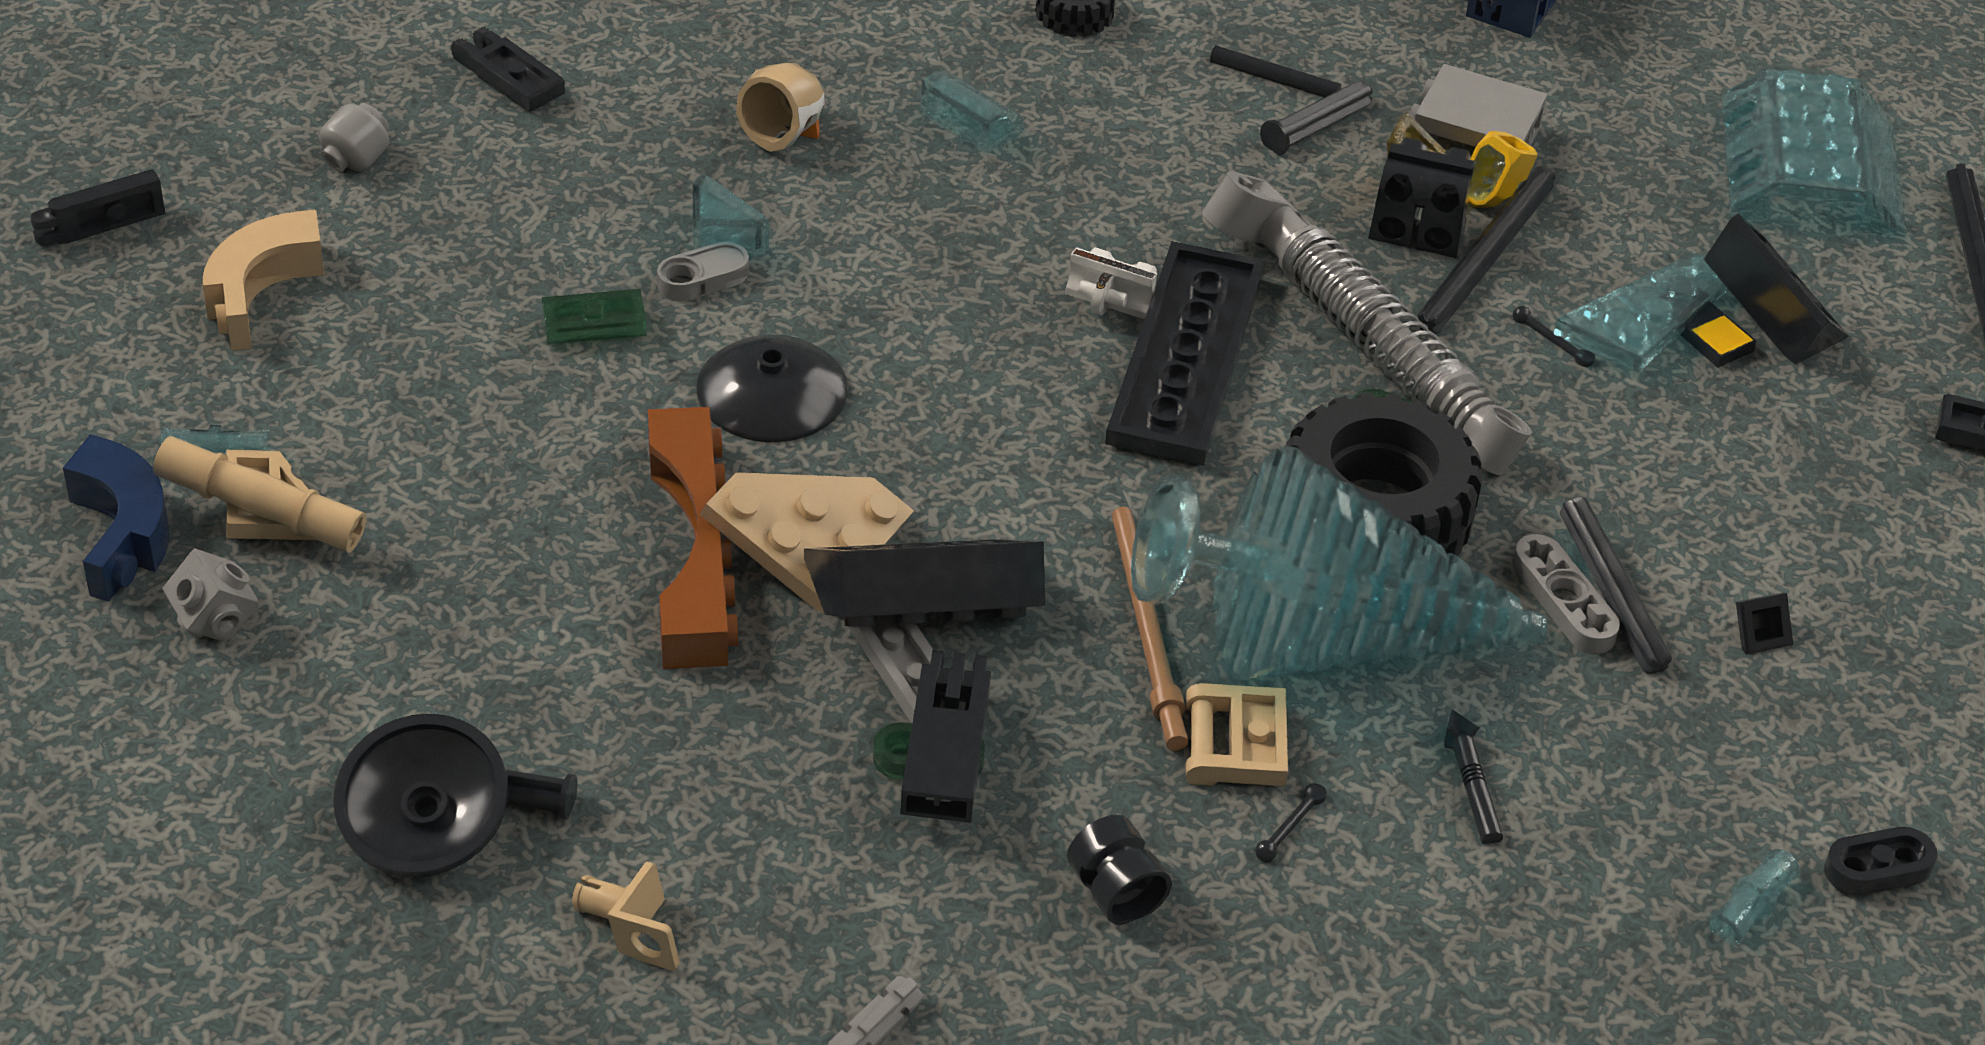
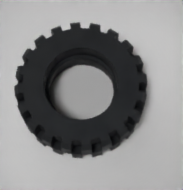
[1277,392,1483,584]

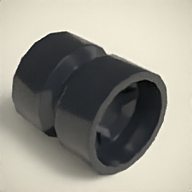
[1067,815,1172,925]

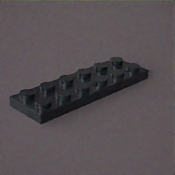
[1105,241,1265,465]

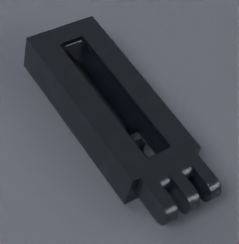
[900,650,991,823]

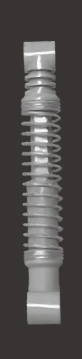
[1202,171,1532,475]

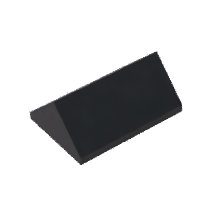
[1703,213,1849,365]

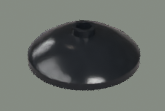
[697,335,847,442]
[333,714,509,877]

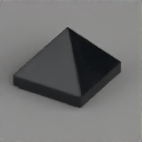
[1736,592,1794,655]

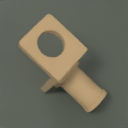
[572,862,680,971]

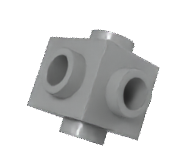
[162,548,260,641]

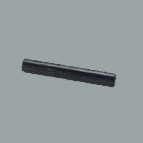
[1560,496,1672,674]

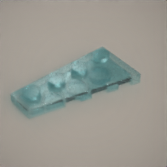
[1554,252,1729,373]

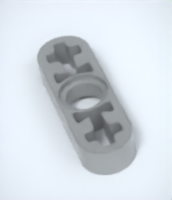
[1513,534,1620,654]

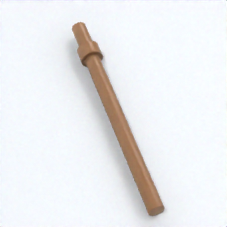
[1112,507,1188,751]

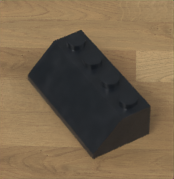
[804,539,1046,627]

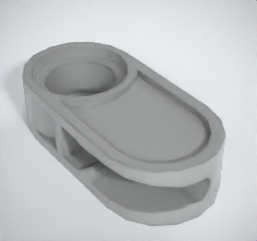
[657,242,749,301]

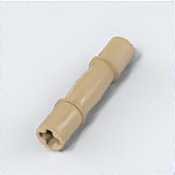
[153,436,366,552]

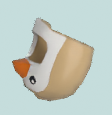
[736,63,825,152]

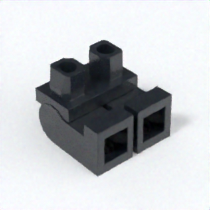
[1368,137,1476,258]

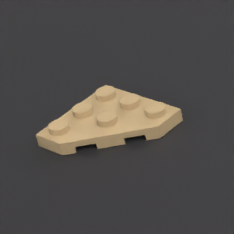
[699,472,914,613]

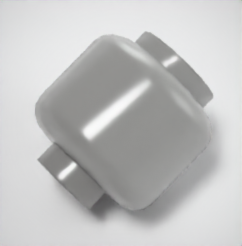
[318,103,390,172]

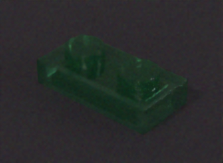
[542,289,647,345]

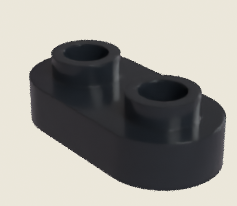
[1824,827,1938,895]

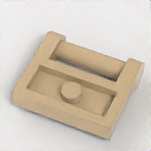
[1186,683,1288,786]

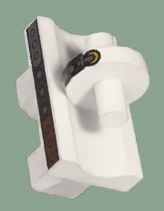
[1065,247,1157,319]

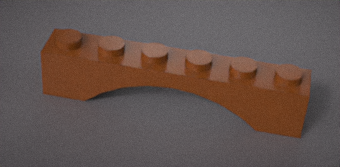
[648,407,739,669]

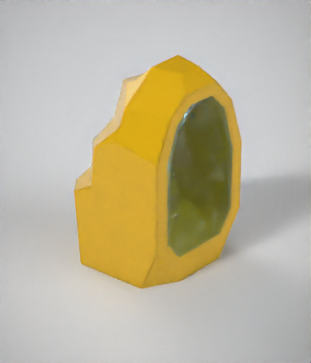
[1468,131,1538,208]

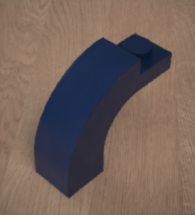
[63,434,170,602]

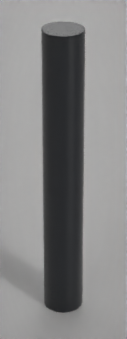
[1210,45,1342,97]

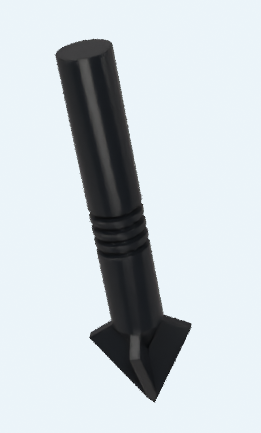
[1444,709,1503,844]

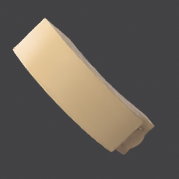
[203,210,324,351]

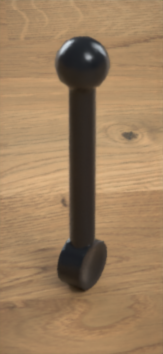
[1512,306,1595,367]
[1255,783,1327,862]

